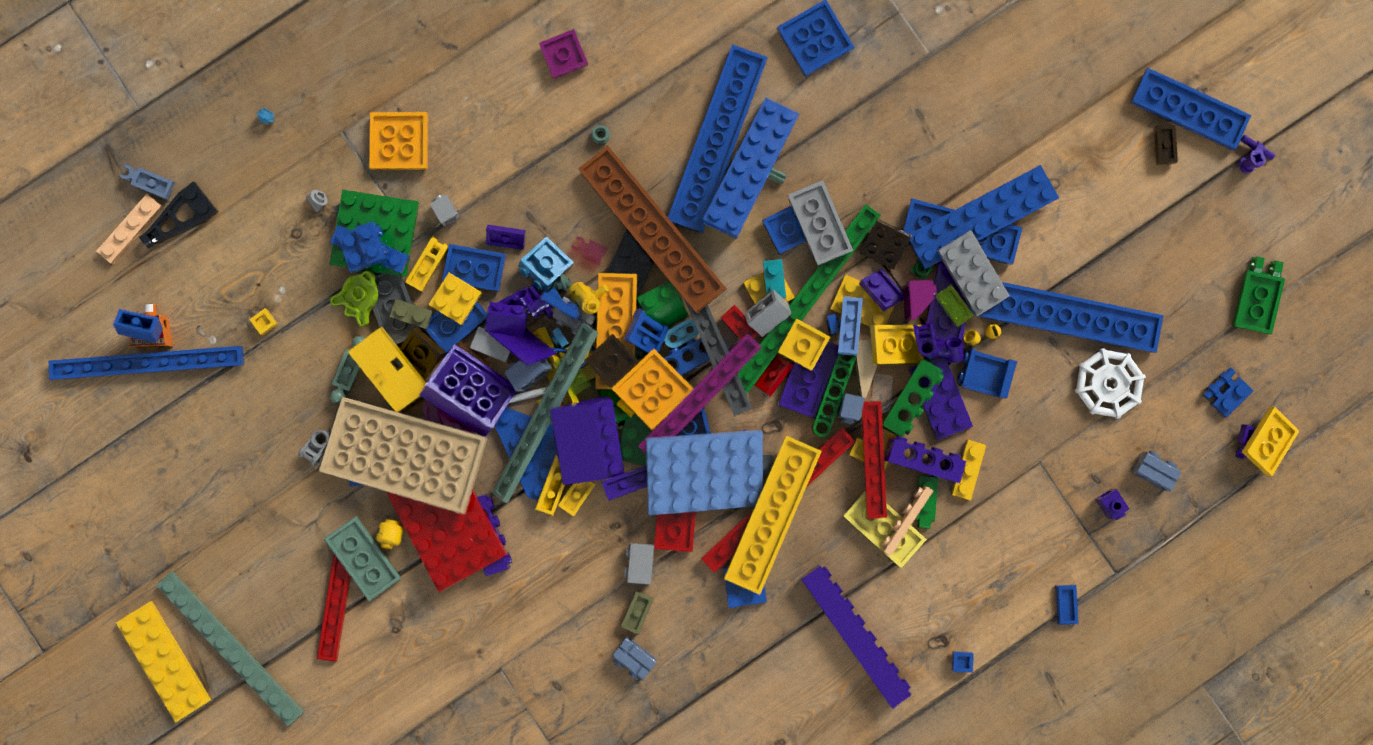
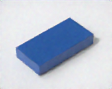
[1055,585,1079,625]

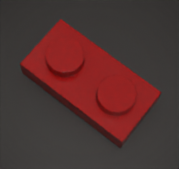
[720,305,759,340]
[755,355,793,397]

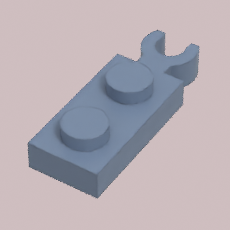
[120,165,175,200]

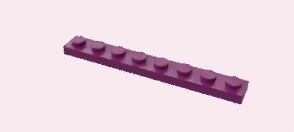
[638,334,762,454]

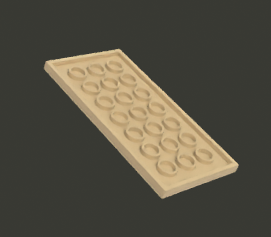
[319,397,488,514]

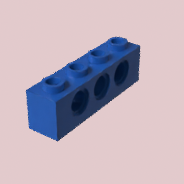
[664,338,728,376]

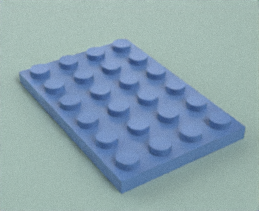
[646,430,763,515]

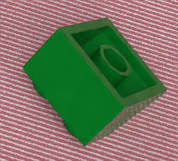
[637,281,688,334]

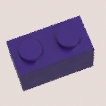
[485,302,528,337]

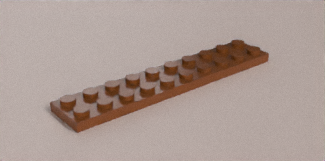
[578,145,727,314]

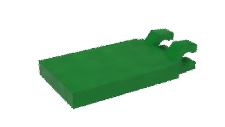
[1232,256,1285,334]

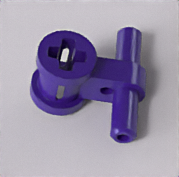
[1238,135,1275,174]
[527,285,554,319]

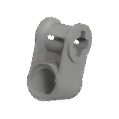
[298,430,331,467]

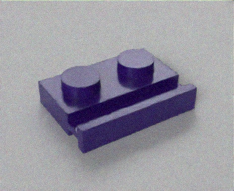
[859,269,906,312]

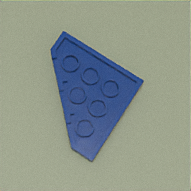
[494,407,557,501]

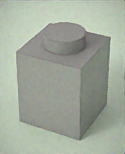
[430,195,461,227]

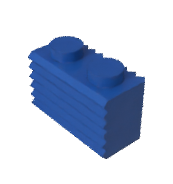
[113,308,163,343]

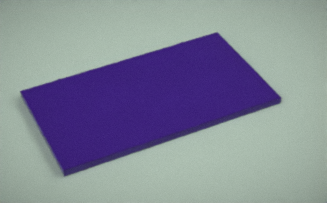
[488,329,556,366]

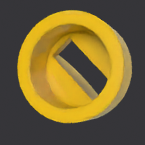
[985,324,1001,340]
[963,329,981,346]

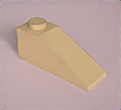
[855,339,878,398]

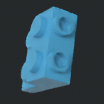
[518,237,574,292]

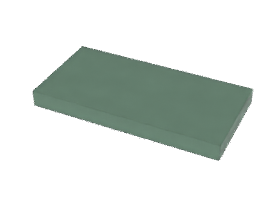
[324,516,401,601]

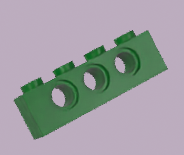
[883,359,944,437]

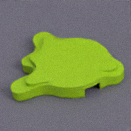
[330,271,378,327]

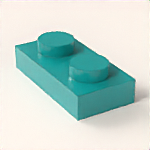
[763,259,786,298]

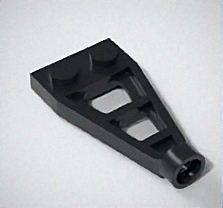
[139,181,219,249]

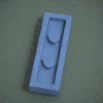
[838,296,863,356]

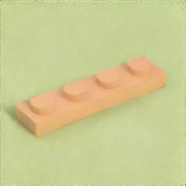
[97,194,164,264]
[881,486,933,556]

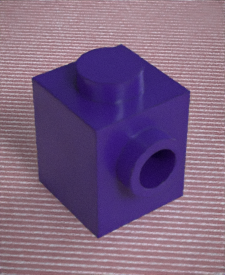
[1095,489,1129,520]

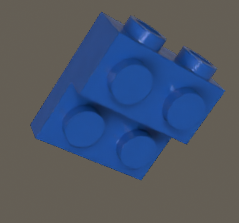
[338,221,389,273]

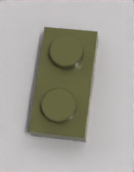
[390,299,433,329]
[621,590,654,635]

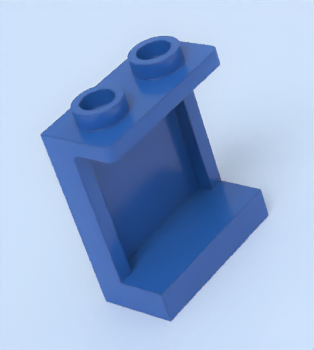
[957,349,1017,399]

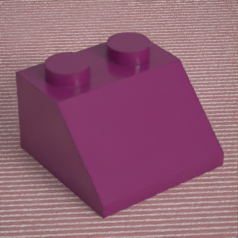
[903,280,936,324]

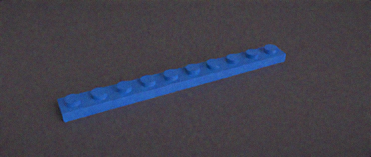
[48,346,244,380]

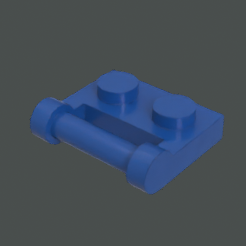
[624,309,669,354]

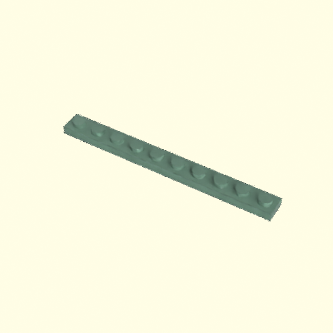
[492,323,599,503]
[156,571,304,726]

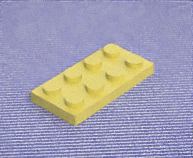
[843,491,927,568]

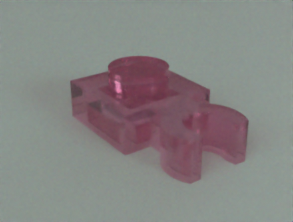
[572,236,608,265]

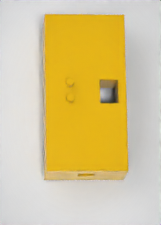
[348,327,427,412]

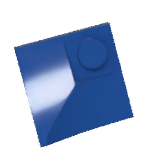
[541,288,582,322]
[723,567,767,608]

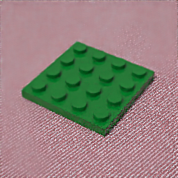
[329,189,419,277]

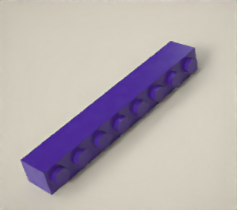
[800,564,911,709]

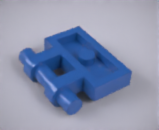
[1203,368,1253,418]

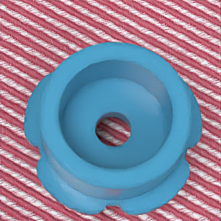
[256,107,275,124]

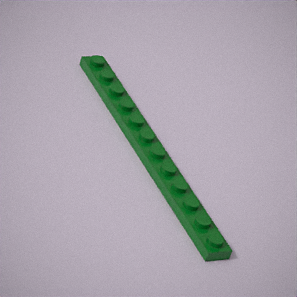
[738,204,881,395]

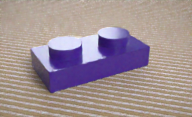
[486,225,526,250]

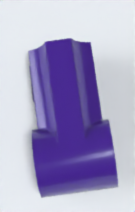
[924,337,964,363]

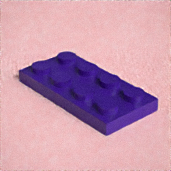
[925,262,969,341]
[778,342,838,418]
[908,357,973,440]

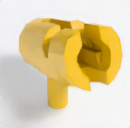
[568,282,609,315]

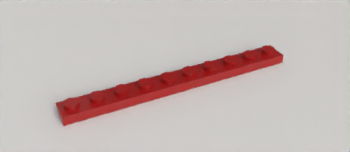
[701,428,855,573]

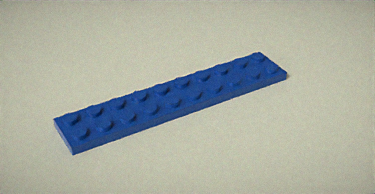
[668,44,768,234]
[968,282,1164,353]

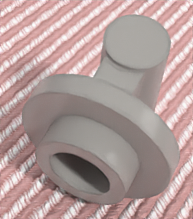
[306,190,328,213]

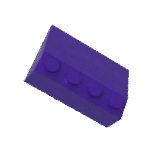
[419,344,516,437]
[549,396,624,485]

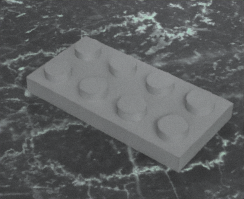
[787,180,853,266]
[937,230,1010,316]

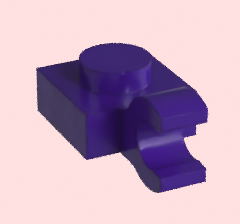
[1235,424,1256,460]

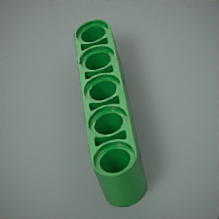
[811,354,856,437]

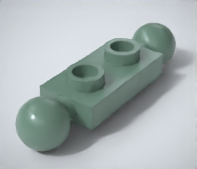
[330,336,365,405]

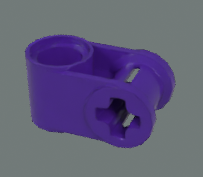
[913,321,938,360]

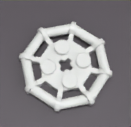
[1074,348,1146,419]

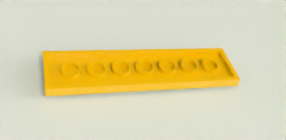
[724,436,822,595]

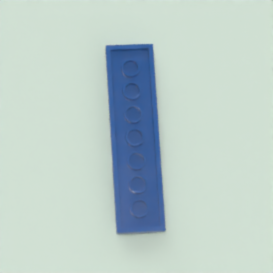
[702,97,799,239]
[909,165,1059,270]

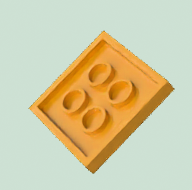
[369,112,428,170]
[612,349,694,431]

